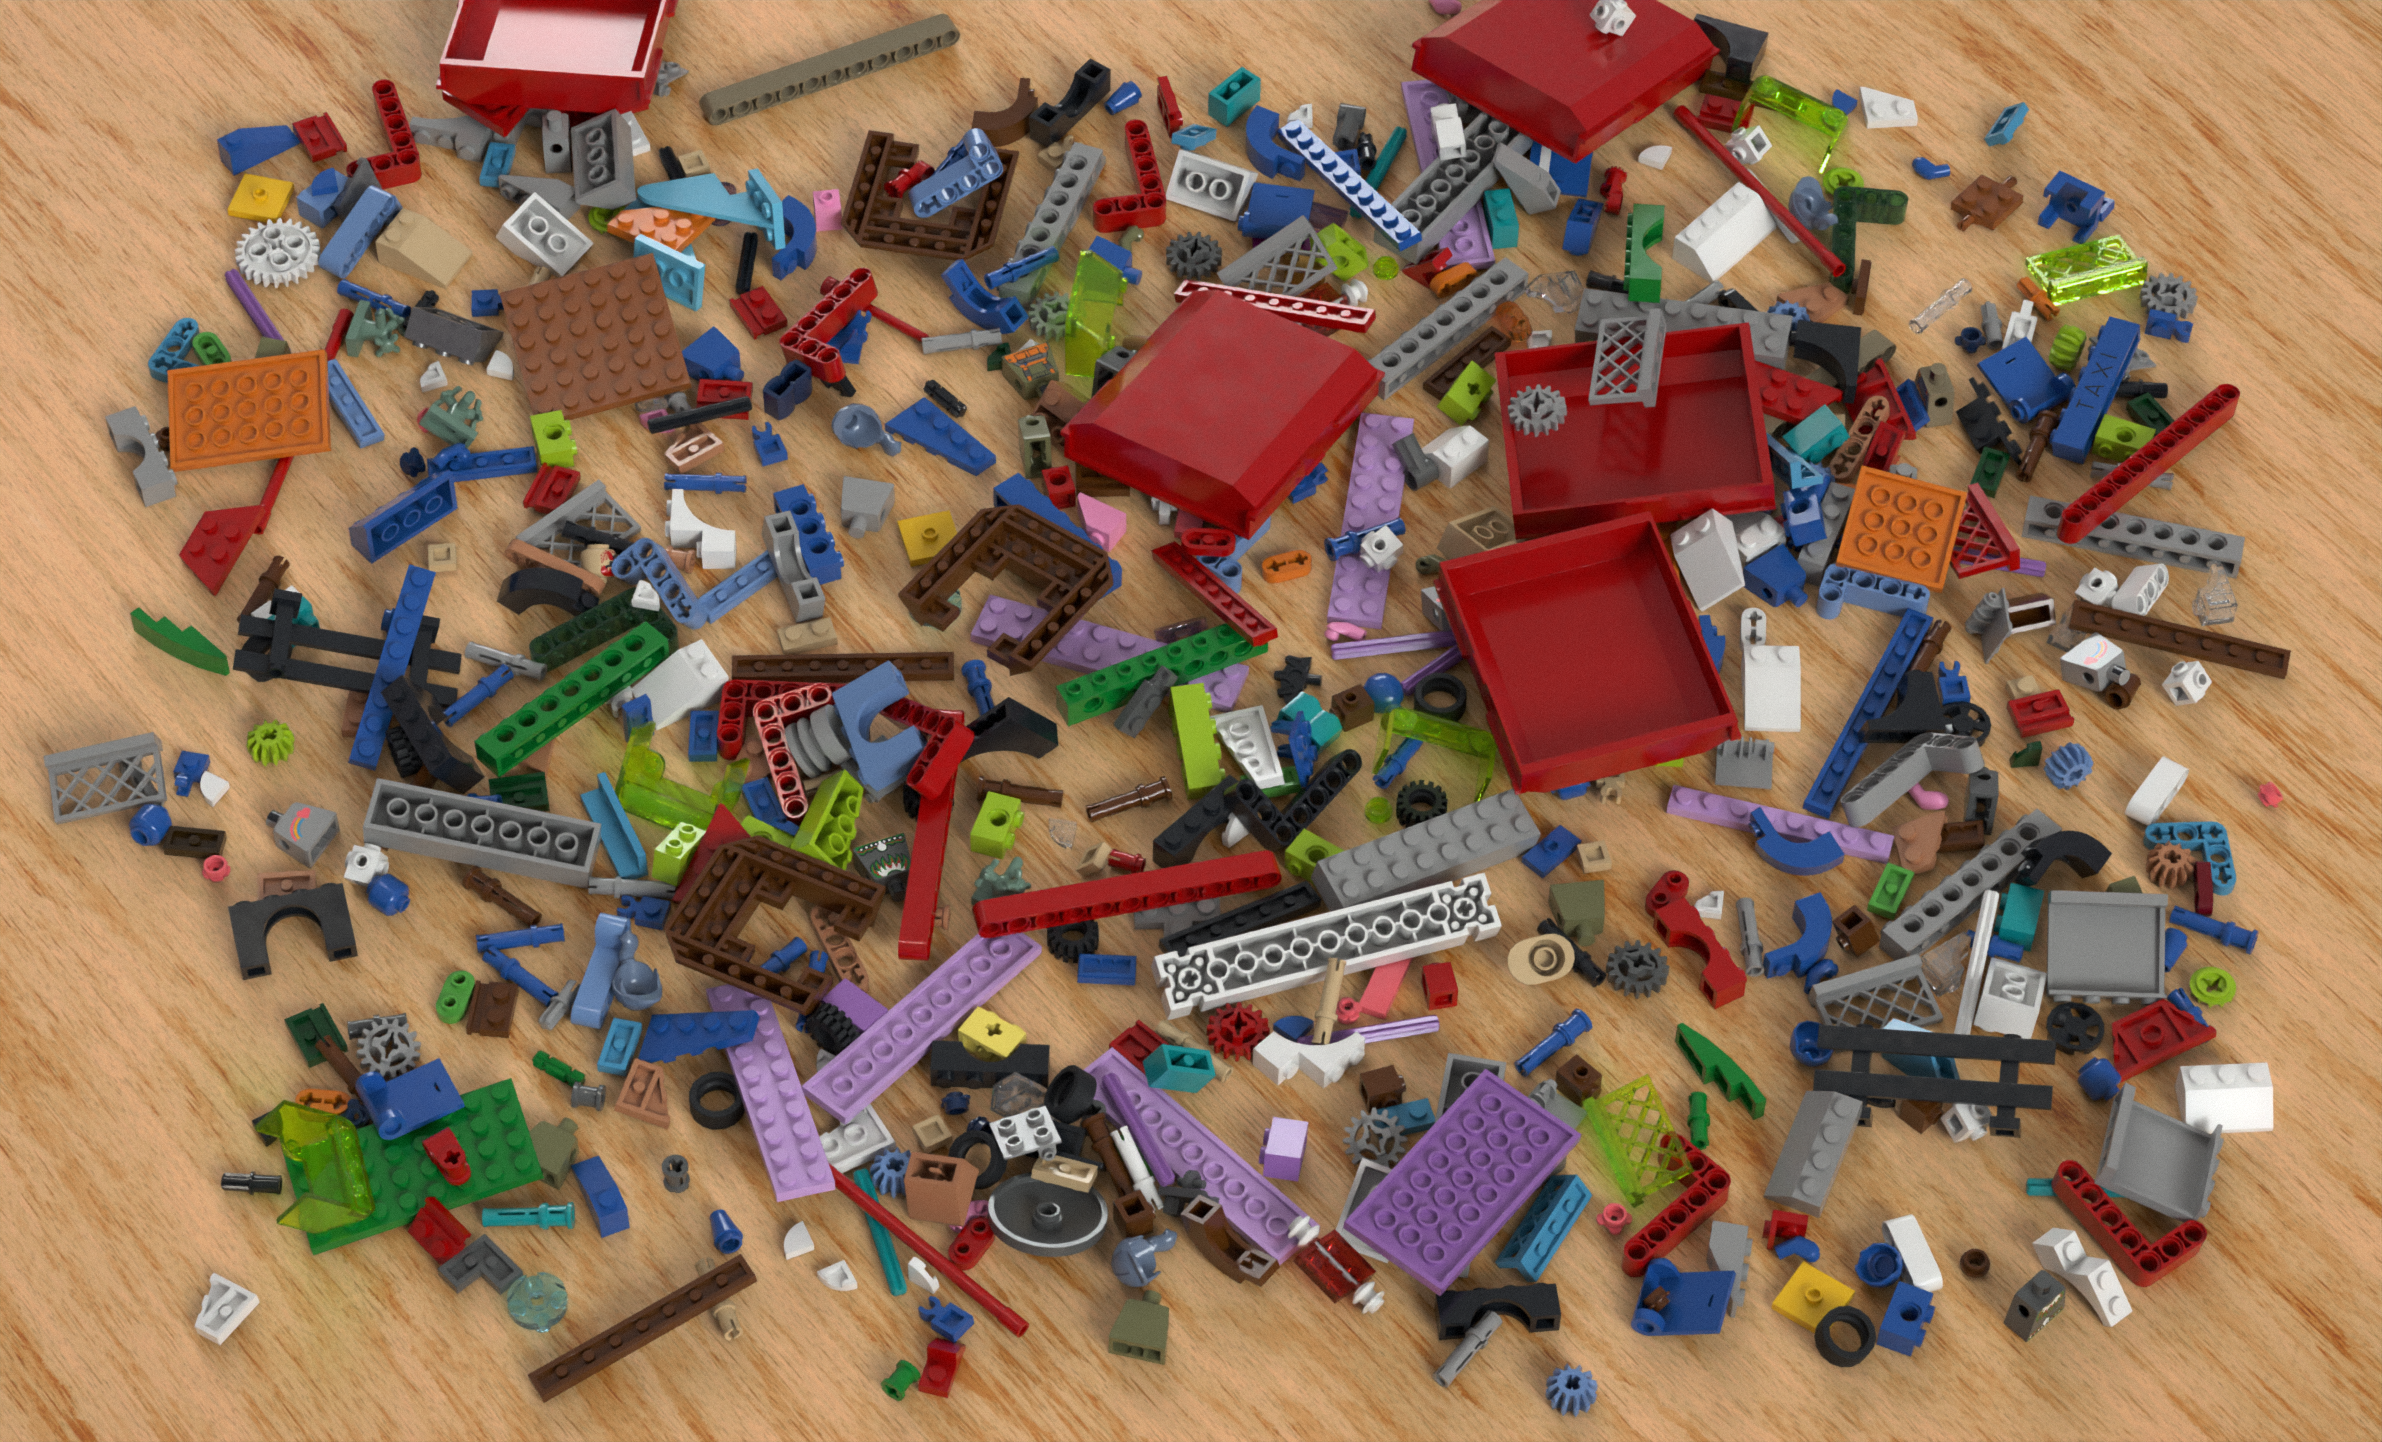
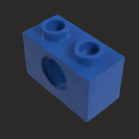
[1780,485,1827,547]
[1876,1281,1936,1357]

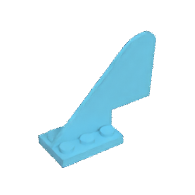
[637,168,786,250]
[624,197,705,311]

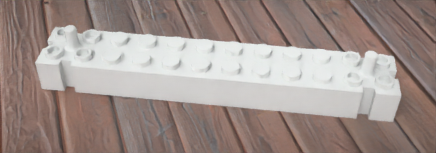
[1151,873,1502,1020]

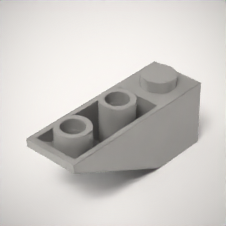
[1493,143,1561,215]
[498,175,581,220]
[1706,1220,1753,1318]

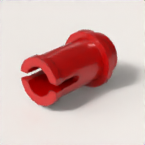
[1108,849,1146,874]

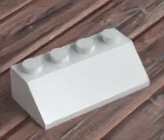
[1672,182,1777,283]

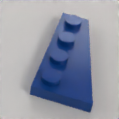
[885,397,996,476]
[638,1010,760,1063]

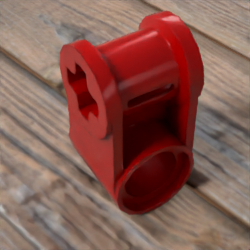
[422,1127,471,1185]

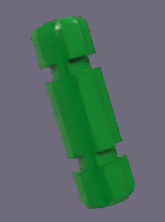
[532,1051,586,1087]

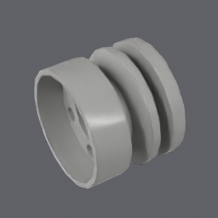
[785,704,852,778]

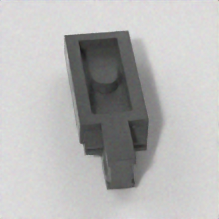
[1113,665,1178,738]

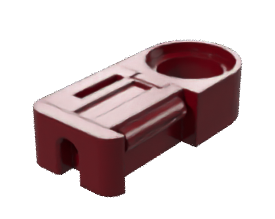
[2192,861,2213,916]

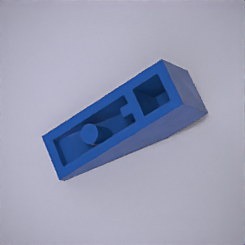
[217,125,300,176]
[1562,198,1604,256]
[571,1156,630,1238]

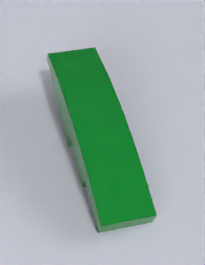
[130,607,230,676]
[1675,1023,1767,1120]

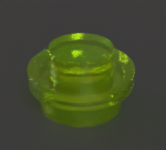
[1373,256,1399,280]
[1364,797,1393,824]

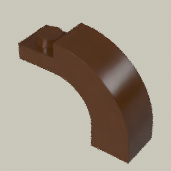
[972,78,1038,147]
[1180,1194,1280,1287]

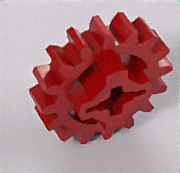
[1206,1002,1270,1062]

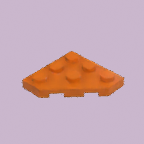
[607,207,715,253]

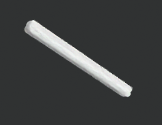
[1954,890,1999,1035]

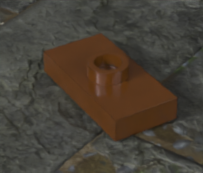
[1851,259,1872,316]
[1936,820,1985,853]

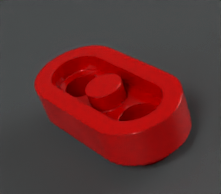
[1181,528,1236,557]
[1645,870,1689,918]
[948,1217,995,1271]

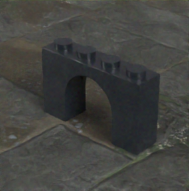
[381,675,485,795]
[228,883,358,980]

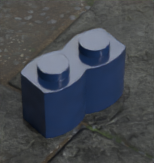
[763,360,813,421]

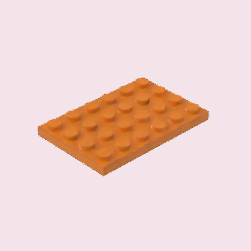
[167,349,331,472]

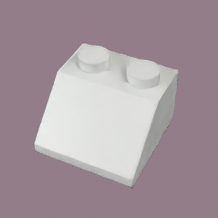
[1422,425,1489,489]

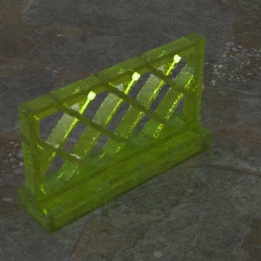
[2025,235,2148,306]
[1582,1074,1694,1208]

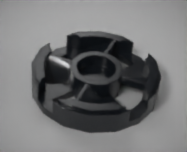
[1941,701,1991,747]
[2046,1002,2104,1055]

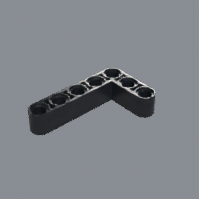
[1223,749,1362,852]

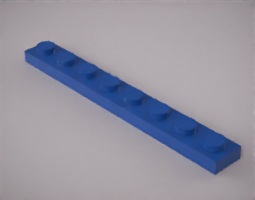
[348,564,436,771]

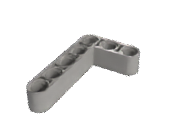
[1840,732,1985,827]

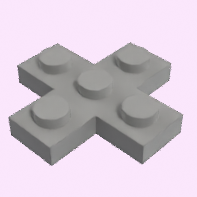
[1134,897,1220,937]

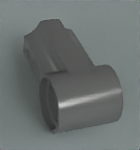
[1333,103,1366,151]
[1391,433,1439,491]

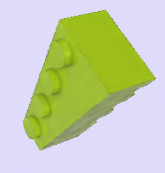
[1168,683,1226,800]
[790,769,864,870]

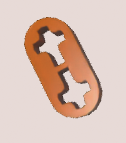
[1430,262,1478,298]
[1262,550,1312,583]
[295,1089,351,1121]

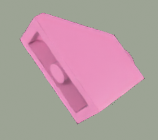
[1077,492,1126,552]

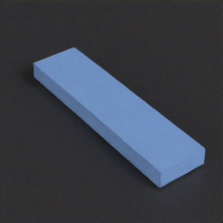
[327,359,385,449]
[698,550,778,624]

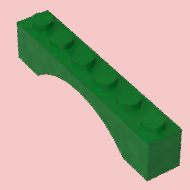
[1623,203,1665,303]

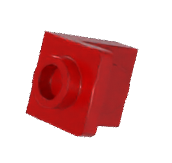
[1762,1209,1809,1250]

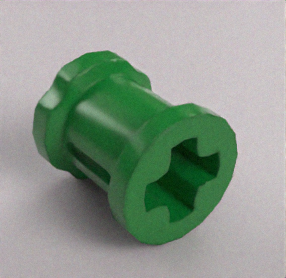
[881,1360,921,1401]

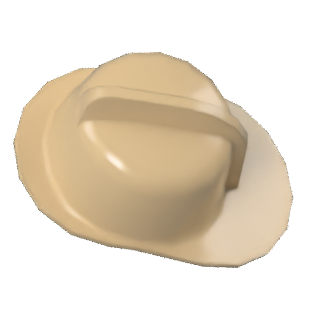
[1507,934,1575,985]

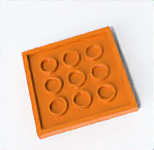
[1835,465,1967,593]

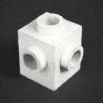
[1590,0,1636,36]
[1725,125,1772,165]
[1360,525,1403,573]
[2075,567,2119,607]
[2162,661,2212,706]
[344,843,389,887]
[1940,1104,1992,1143]

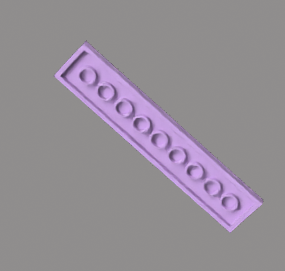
[1401,80,1495,271]
[1327,413,1414,629]
[971,595,1249,713]
[802,933,1042,1125]
[706,984,835,1202]
[1084,1047,1320,1266]

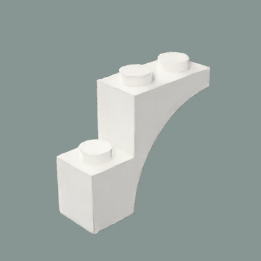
[1430,103,1466,161]
[665,489,737,569]
[1253,1031,1365,1089]
[2032,1228,2133,1327]

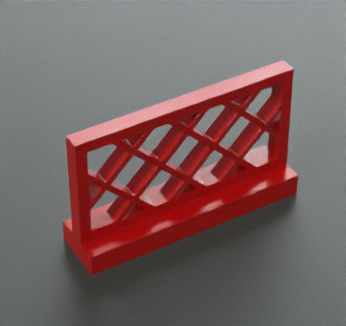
[1949,483,2020,579]

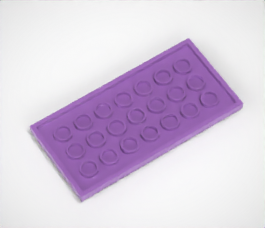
[1343,1069,1582,1296]

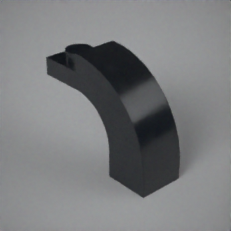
[497,568,600,624]
[2014,831,2112,887]

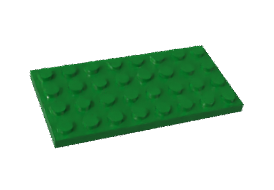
[283,1078,544,1255]

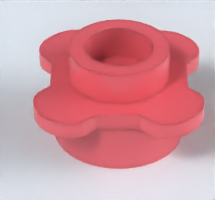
[1596,1203,1632,1235]

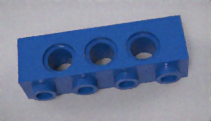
[773,484,844,585]

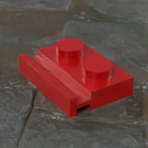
[1157,76,1183,139]
[1698,94,1755,134]
[292,112,347,163]
[729,286,788,340]
[696,379,753,420]
[523,462,581,514]
[2006,689,2075,738]
[1109,1019,1170,1076]
[407,1196,471,1266]

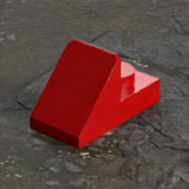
[1402,247,1453,290]
[1860,421,1907,472]
[918,1337,966,1398]

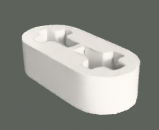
[1740,608,1766,652]

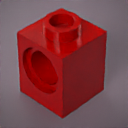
[1042,465,1076,510]
[1421,962,1458,1010]

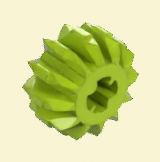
[2049,324,2087,371]
[246,719,295,767]

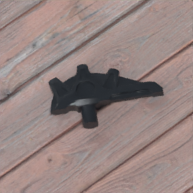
[1274,655,1322,705]

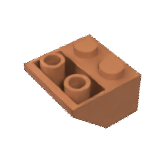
[1031,380,1090,453]
[904,1152,979,1227]

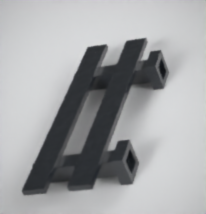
[233,588,462,708]
[1813,1024,2057,1138]

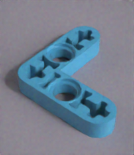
[148,318,200,383]
[2143,821,2236,896]

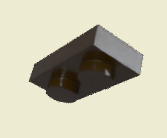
[163,826,227,859]

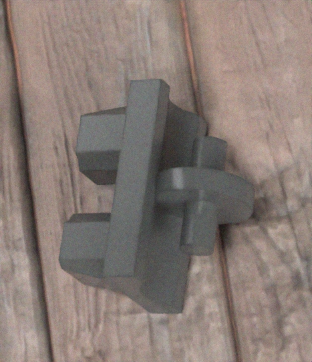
[1158,1170,1220,1218]

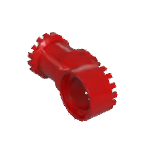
[883,160,935,199]
[1600,166,1627,215]

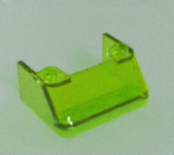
[1731,75,1849,174]
[1065,249,1128,378]
[1372,704,1497,802]
[615,721,751,831]
[254,1100,375,1234]

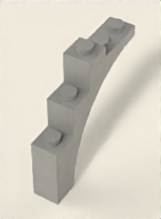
[410,108,552,163]

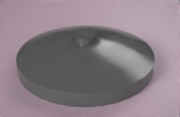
[987,1172,1108,1257]

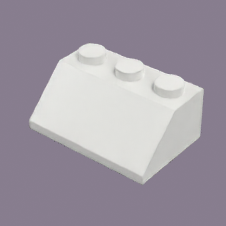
[1166,149,1258,222]
[2175,1062,2273,1134]

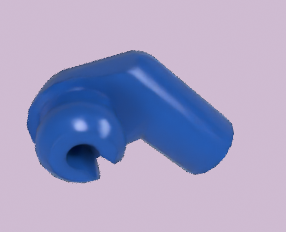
[1912,157,1950,180]
[430,443,470,471]
[1804,959,1838,995]
[1774,1236,1820,1263]

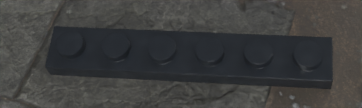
[1159,880,1321,957]

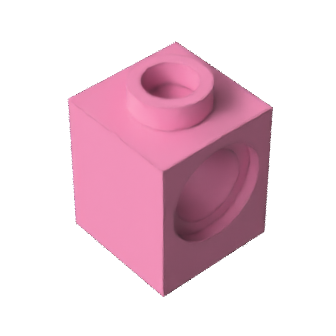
[813,189,842,232]

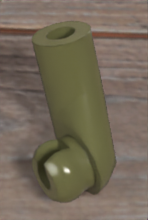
[1118,225,1144,253]
[1416,554,1447,574]

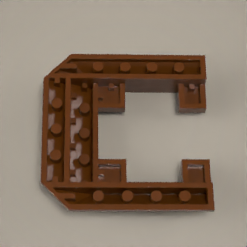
[841,130,1019,261]
[898,504,1113,676]
[664,835,886,1016]

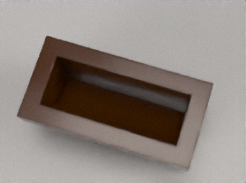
[2007,592,2057,634]

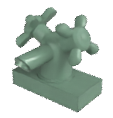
[345,300,406,357]
[419,386,483,448]
[971,857,1031,905]

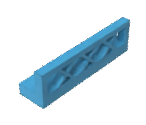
[1766,433,1823,489]
[580,772,648,880]
[1495,1174,1592,1282]

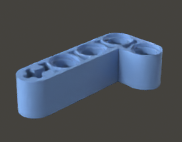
[908,128,1003,218]
[318,185,403,279]
[1196,516,1271,593]
[612,538,707,630]
[1816,563,1930,620]
[571,913,632,1029]

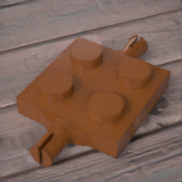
[1951,174,2024,231]

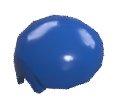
[1363,673,1404,714]
[1790,1021,1834,1067]
[1855,1243,1903,1288]

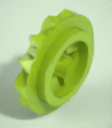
[1822,167,1864,201]
[588,205,626,235]
[2189,967,2236,1008]

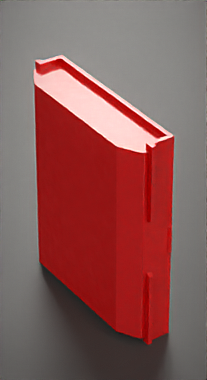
[436,0,679,114]
[1411,0,1720,164]
[1060,290,1385,540]
[1494,322,1776,540]
[1433,511,1742,795]

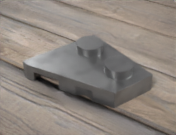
[334,157,382,223]

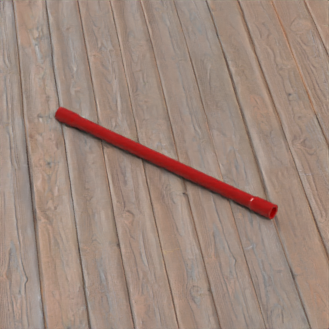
[1673,105,1846,277]
[254,308,354,535]
[828,1162,1029,1338]

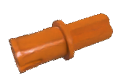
[2016,277,2060,321]

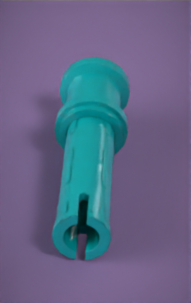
[482,1202,575,1230]

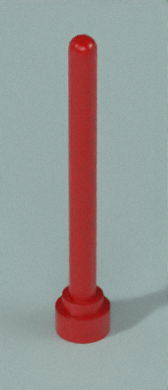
[820,276,929,343]

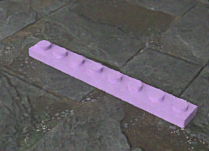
[1666,785,1894,864]

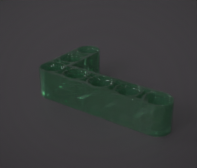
[1828,186,1909,294]
[529,587,679,672]

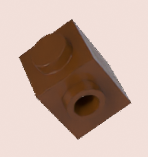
[1329,684,1375,732]
[1832,905,1880,958]
[1555,1054,1602,1107]
[1359,1065,1406,1113]
[1899,1100,1943,1134]
[1113,1190,1156,1239]

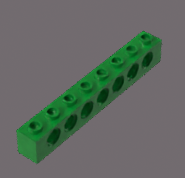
[474,621,670,777]
[1056,623,1268,726]

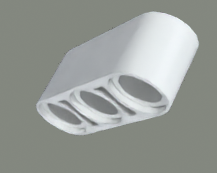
[2112,564,2169,616]
[2125,756,2189,826]
[1882,1214,1943,1292]

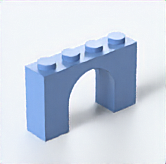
[832,660,928,791]

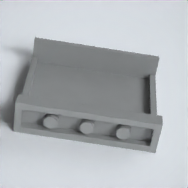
[2046,890,2168,1006]
[2094,1082,2224,1223]

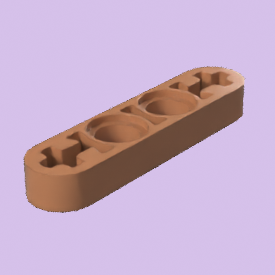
[1829,396,1890,484]
[504,539,605,598]
[810,906,869,993]

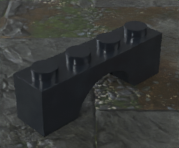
[1029,59,1111,147]
[1153,775,1243,868]
[930,1040,1050,1092]
[1434,1283,1561,1340]

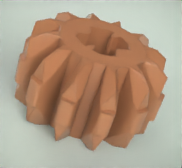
[2146,840,2195,890]

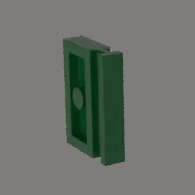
[488,772,550,812]
[284,1003,348,1068]

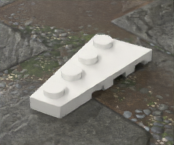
[1210,705,1284,789]
[819,1104,896,1173]

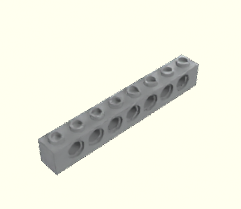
[996,142,1103,311]
[1367,257,1529,401]
[2021,496,2245,579]
[1879,809,2062,960]

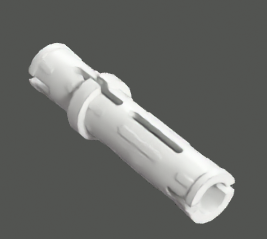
[1110,1125,1164,1212]

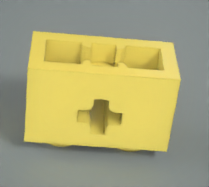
[958,1006,1026,1062]

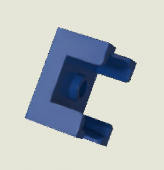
[2038,170,2105,246]

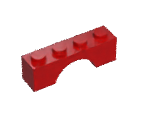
[1653,897,1747,1009]

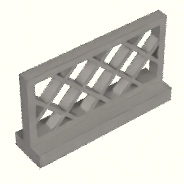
[1217,215,1337,297]
[1589,308,1667,407]
[516,479,641,568]
[44,732,167,825]
[1808,954,1944,1053]

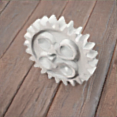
[235,218,321,288]

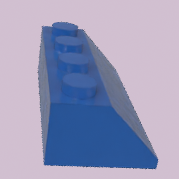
[349,470,458,564]

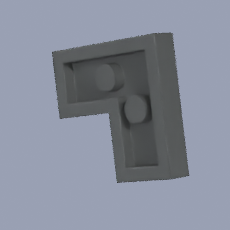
[437,1234,524,1295]

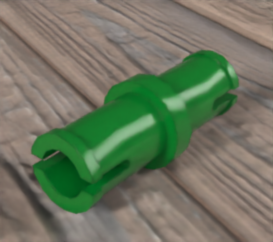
[1687,1092,1710,1150]

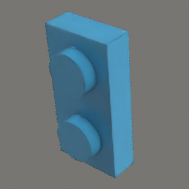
[1984,102,2029,147]
[1171,124,1217,151]
[479,142,516,188]
[597,1018,642,1077]
[1373,1098,1435,1140]

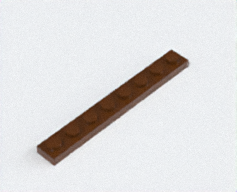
[2068,600,2291,679]
[732,652,954,683]
[528,1254,757,1403]

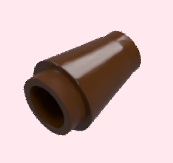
[2105,673,2141,710]

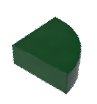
[987,342,1011,371]
[2009,741,2043,768]

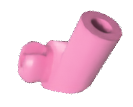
[1429,0,1462,15]
[1324,622,1367,641]
[1908,783,1949,810]
[949,1200,989,1233]

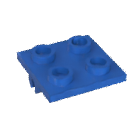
[826,310,872,364]
[1270,711,1318,787]

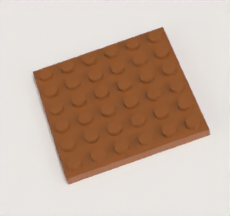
[500,253,692,420]

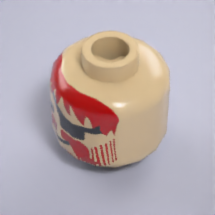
[581,544,616,583]

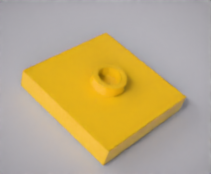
[227,173,295,224]
[897,510,957,567]
[1771,1261,1855,1334]

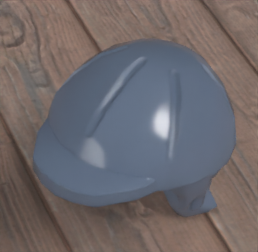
[1788,176,1838,230]
[831,403,901,456]
[612,931,662,1011]
[1111,1228,1177,1287]

